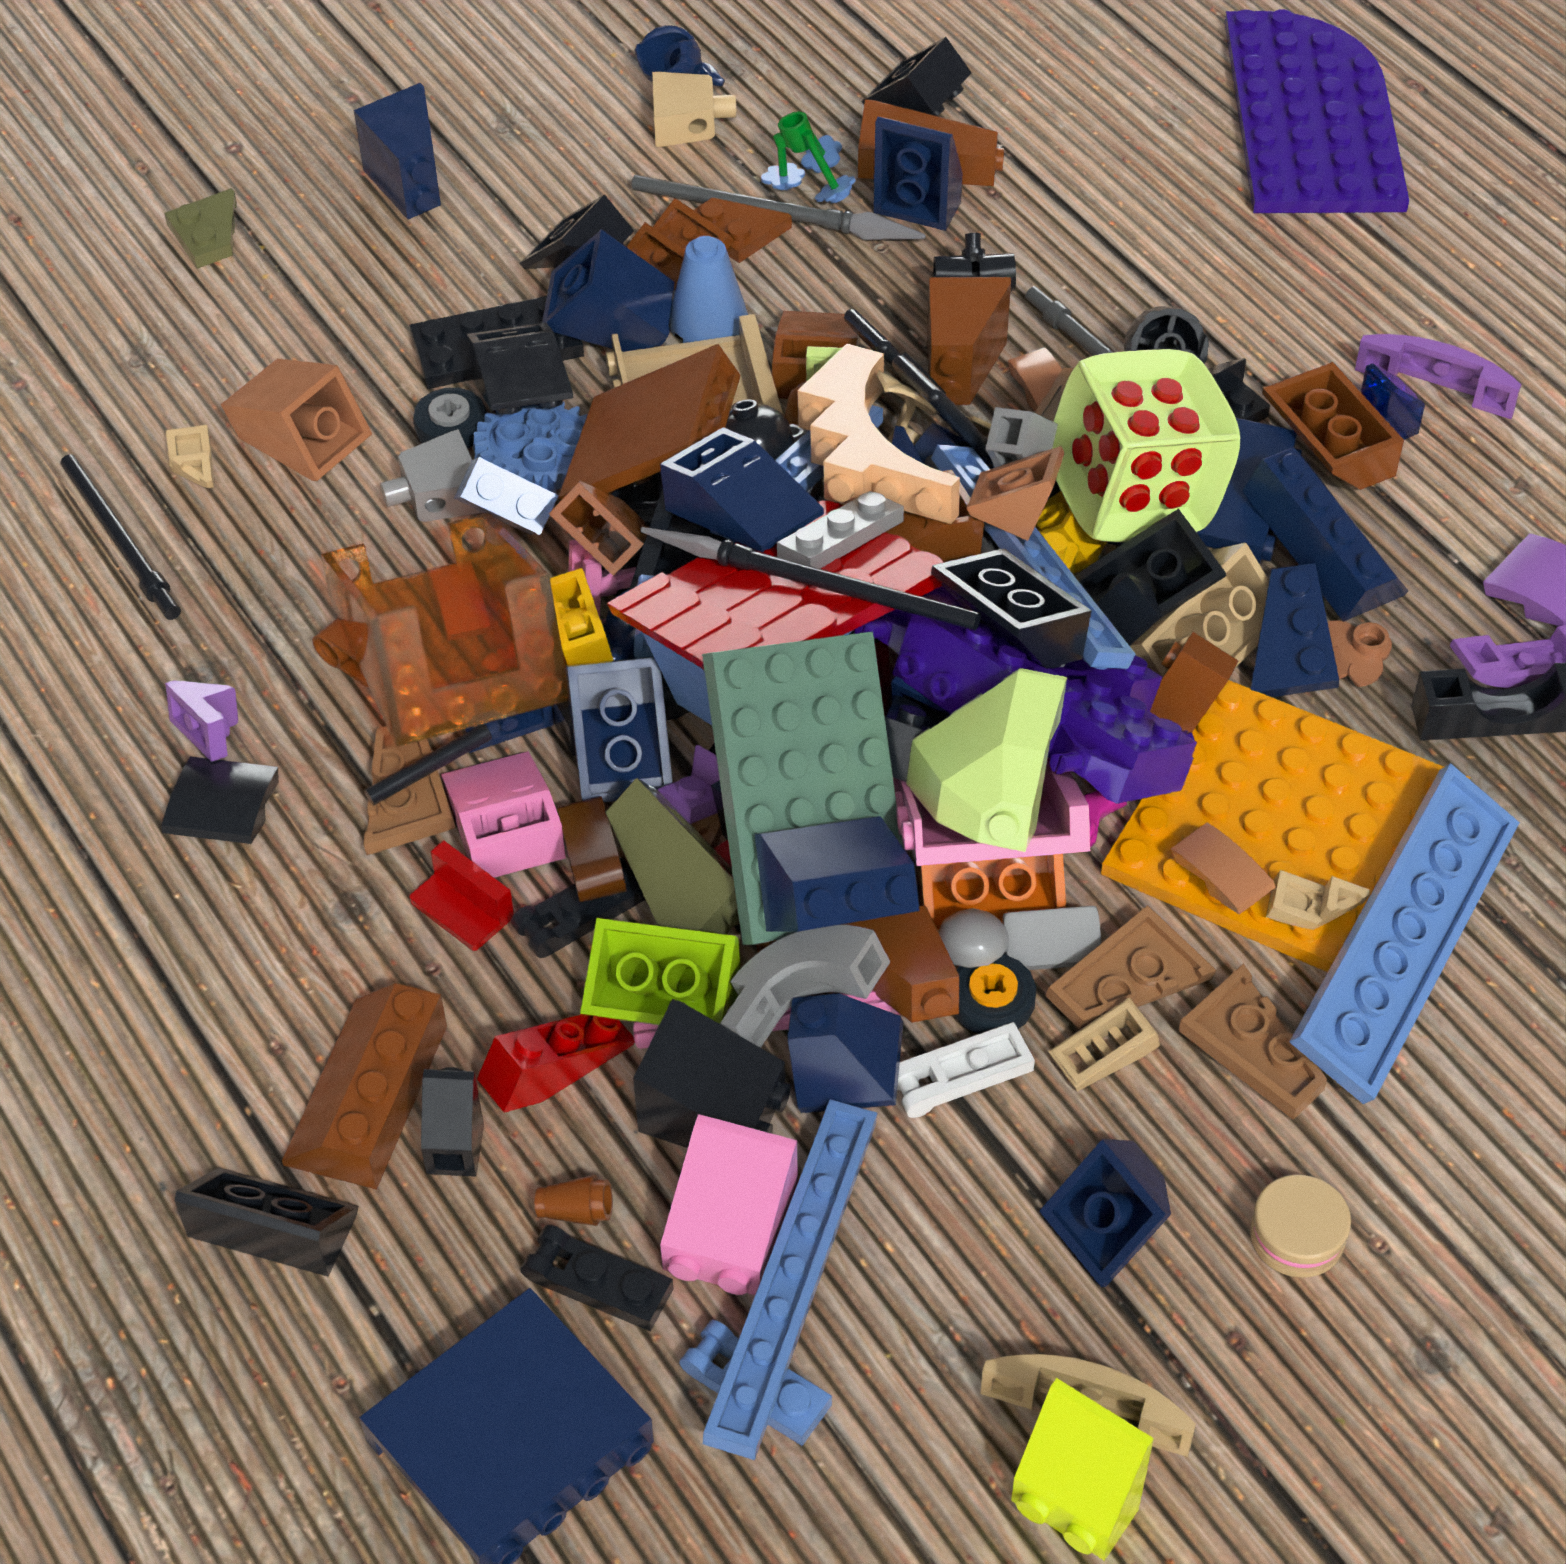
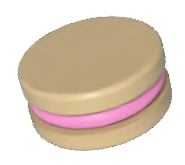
[1250,1175,1351,1278]

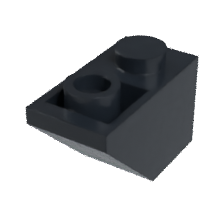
[421,1067,484,1177]

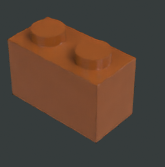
[1150,631,1238,733]

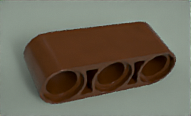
[556,796,626,902]

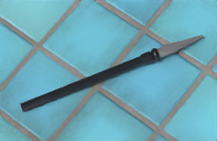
[641,527,981,631]

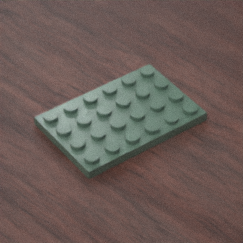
[702,632,902,945]

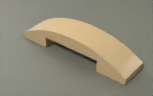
[980,1354,1196,1457]

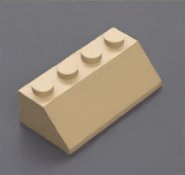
[1130,542,1269,676]

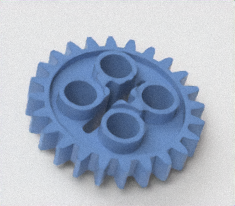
[473,401,588,494]

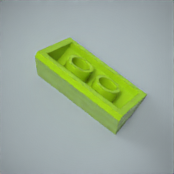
[580,918,741,1025]

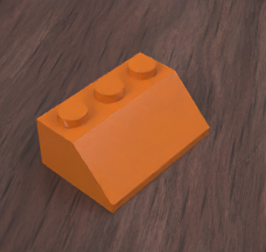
[916,854,1066,931]

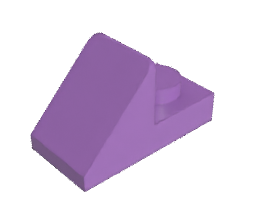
[165,680,238,762]
[658,745,720,824]

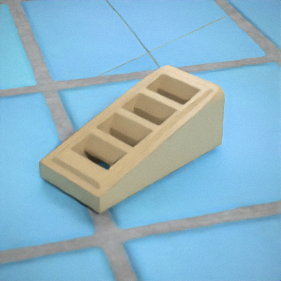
[1048,998,1160,1092]

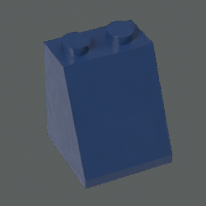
[353,83,441,219]
[542,229,675,352]

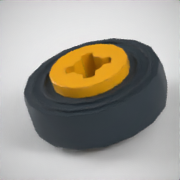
[954,954,1036,1034]

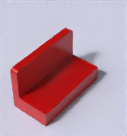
[409,840,514,951]

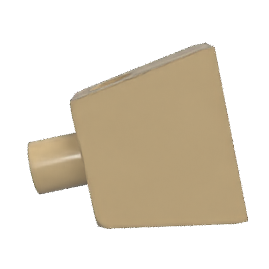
[652,72,736,147]

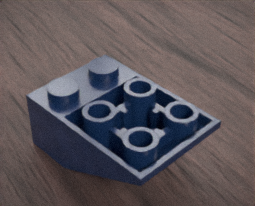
[660,427,824,552]

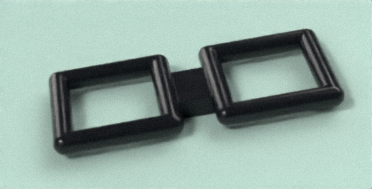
[844,309,989,457]

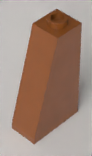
[858,100,1004,186]

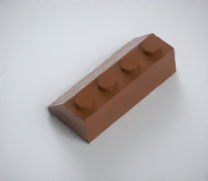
[282,983,447,1190]

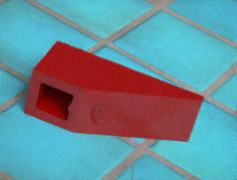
[477,1014,635,1113]

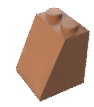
[220,358,372,481]

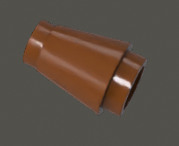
[534,1175,613,1226]

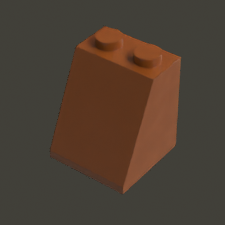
[927,277,1011,405]

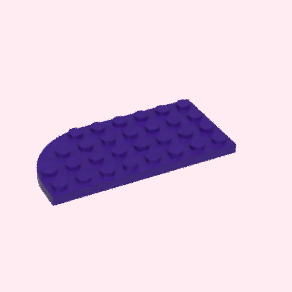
[1224,9,1409,213]

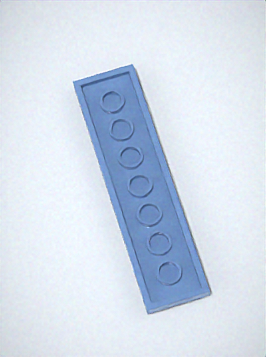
[1289,763,1520,1104]

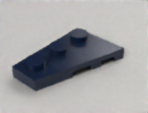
[1251,563,1339,697]

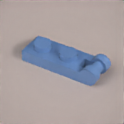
[679,1320,832,1446]

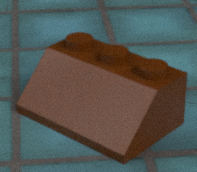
[1262,362,1404,490]

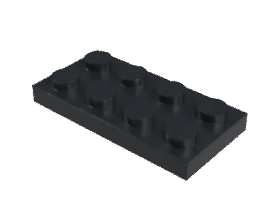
[409,295,584,389]

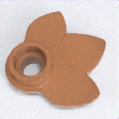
[1328,620,1392,687]

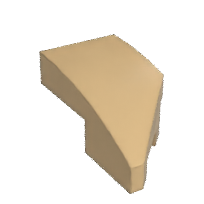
[166,425,214,488]
[1266,870,1370,930]

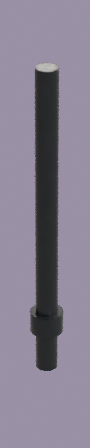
[60,454,181,620]

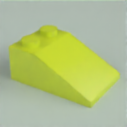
[1011,1378,1154,1561]

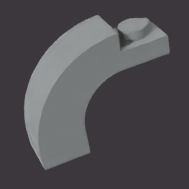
[720,925,890,1048]

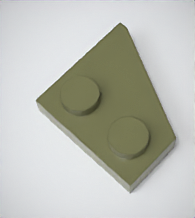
[164,188,237,269]

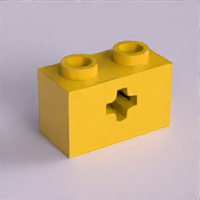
[540,568,613,665]

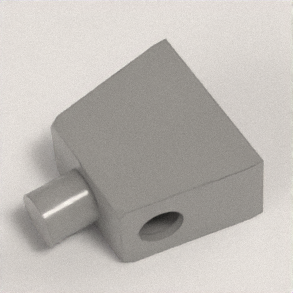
[380,429,483,522]

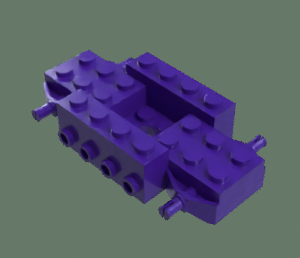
[855,586,1197,804]

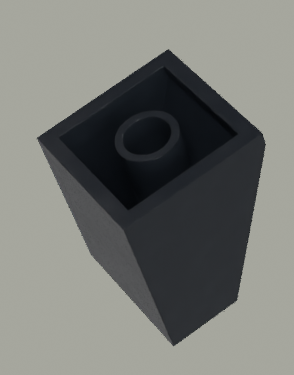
[633,999,791,1148]

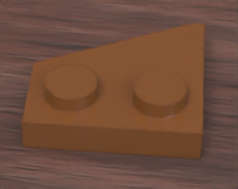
[694,197,792,263]

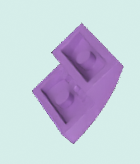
[1483,533,1566,626]

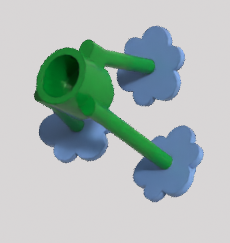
[761,111,856,203]

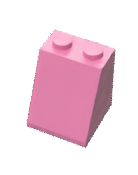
[660,1114,798,1295]

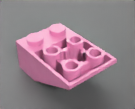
[441,751,566,878]

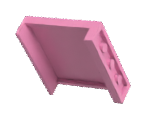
[893,758,1090,866]

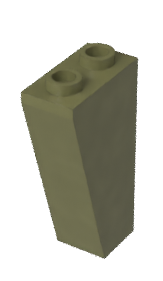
[605,778,740,935]

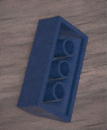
[1242,447,1409,622]

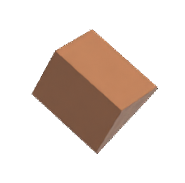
[967,446,1065,541]

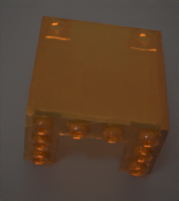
[321,512,569,747]

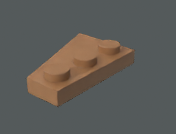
[363,716,456,855]
[1045,905,1217,1029]
[1179,963,1327,1120]

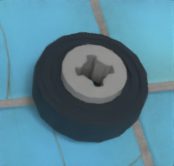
[413,388,487,449]

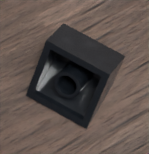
[862,37,972,116]

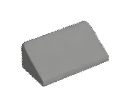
[1002,906,1101,970]

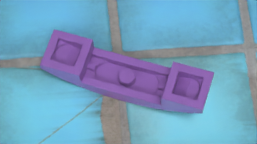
[1355,334,1521,419]
[1449,625,1566,688]

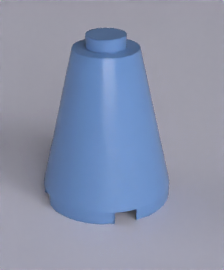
[669,236,748,343]

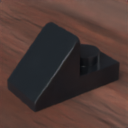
[1208,358,1270,422]

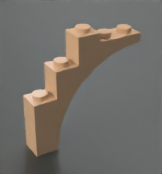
[798,344,960,524]

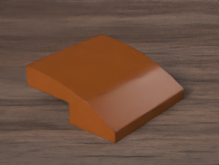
[627,198,734,291]

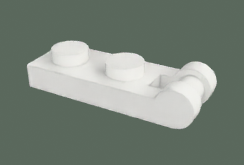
[897,1022,1035,1118]

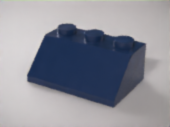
[755,816,920,932]

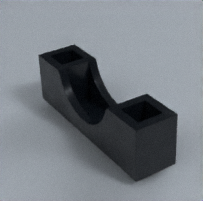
[1411,663,1566,741]

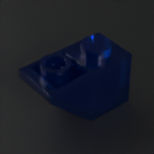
[1361,363,1425,440]

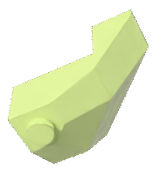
[906,668,1067,852]

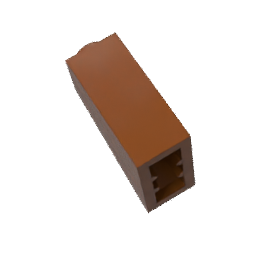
[549,481,650,576]
[840,905,959,1023]

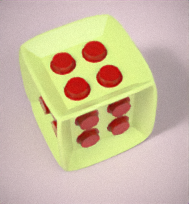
[1052,349,1240,542]

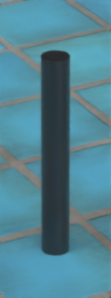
[365,723,492,806]

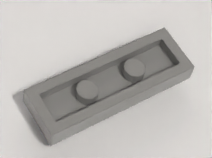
[777,491,904,569]

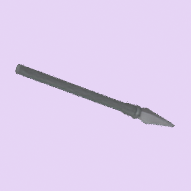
[632,175,926,240]

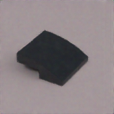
[161,756,279,844]

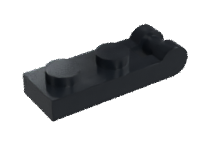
[511,857,646,958]
[520,1225,674,1332]

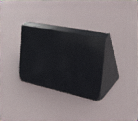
[1096,574,1162,646]

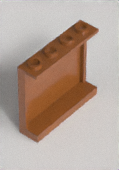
[558,344,741,501]

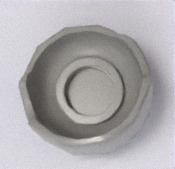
[938,908,1009,968]

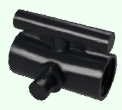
[932,233,1016,291]

